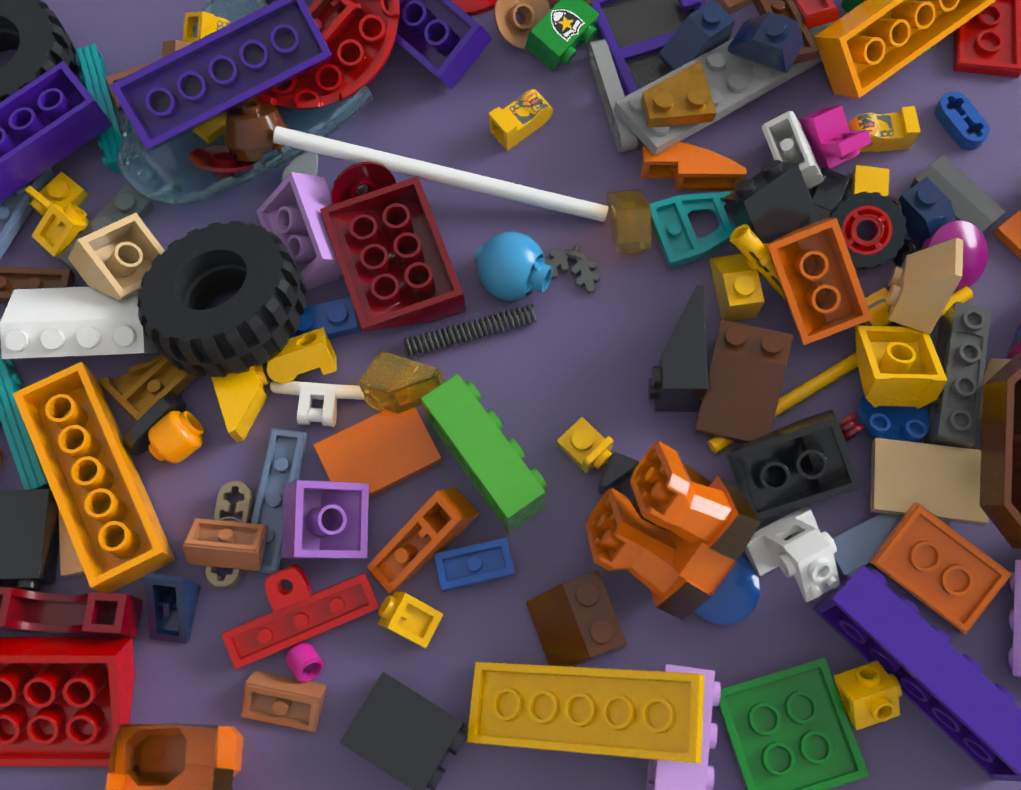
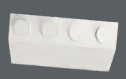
[0,286,158,359]

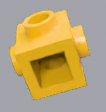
[834,661,902,731]

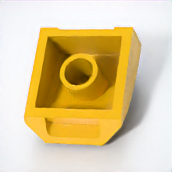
[855,325,948,409]

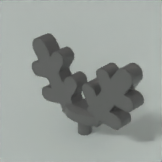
[544,244,600,294]

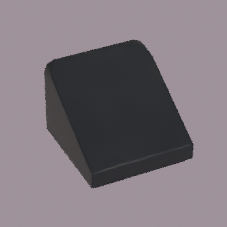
[598,452,639,495]

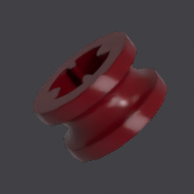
[838,413,865,442]

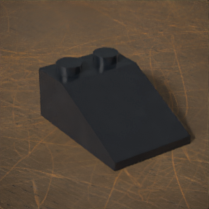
[648,285,708,412]
[726,409,862,520]

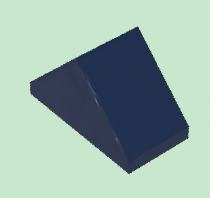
[144,573,201,644]

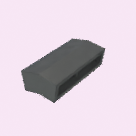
[910,155,1006,234]

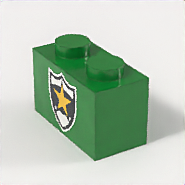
[525,0,600,72]

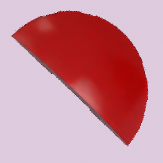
[257,0,400,110]

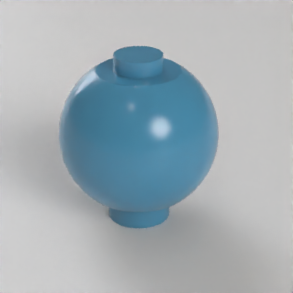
[474,232,553,301]

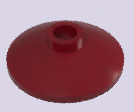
[189,145,258,179]
[330,161,396,205]

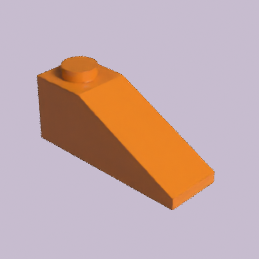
[366,487,480,594]

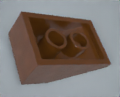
[695,319,794,444]

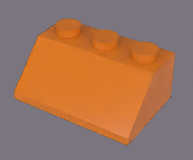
[766,218,872,345]

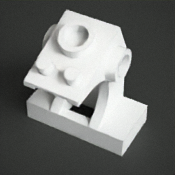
[745,506,840,602]

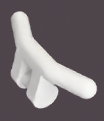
[270,381,374,427]

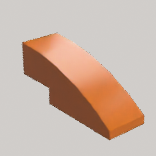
[641,142,747,191]

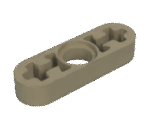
[205,481,254,590]

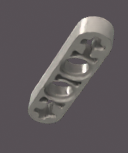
[588,39,638,153]

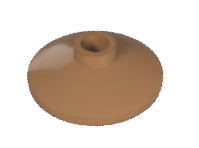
[494,0,551,49]

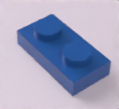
[289,296,360,339]
[434,537,515,592]

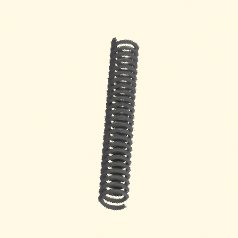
[404,303,537,358]

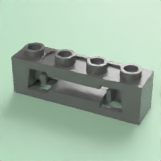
[923,302,992,448]

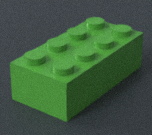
[421,374,547,534]

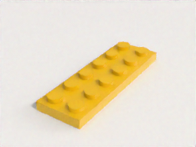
[467,662,704,764]

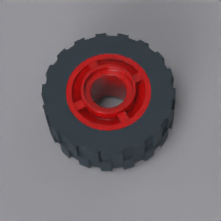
[829,191,907,269]

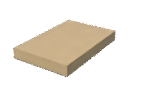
[870,438,989,526]

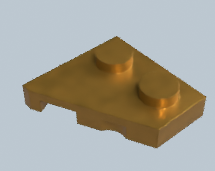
[641,62,717,128]
[98,354,197,421]

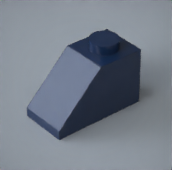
[658,0,735,71]
[727,12,804,73]
[898,177,956,242]

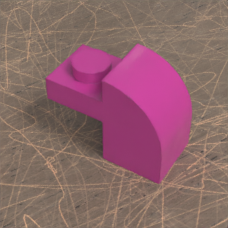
[798,105,872,169]

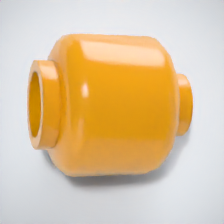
[148,411,204,464]

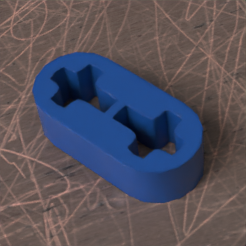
[935,91,990,150]

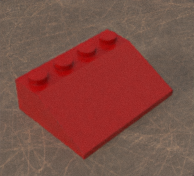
[0,637,135,767]

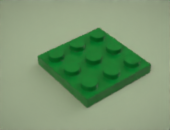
[717,658,869,790]

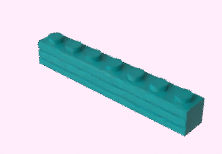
[75,43,134,174]
[0,349,51,490]

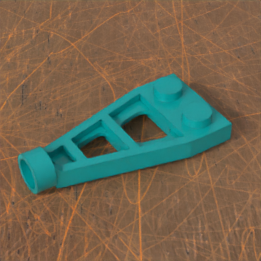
[646,191,736,269]

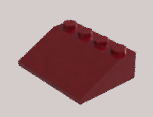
[320,176,466,332]

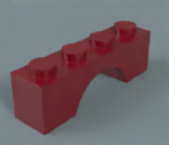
[0,587,143,639]

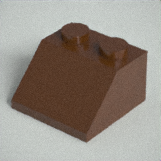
[526,570,627,667]

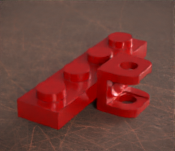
[221,564,380,670]

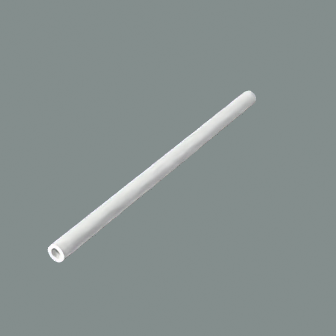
[273,126,608,222]

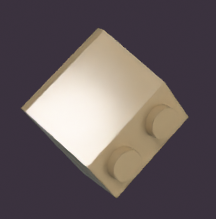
[68,213,165,300]
[885,238,963,334]

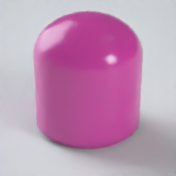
[286,642,324,682]

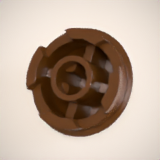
[223,102,289,162]

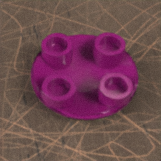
[922,221,988,290]

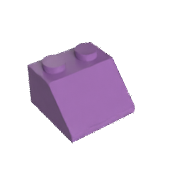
[281,480,369,559]

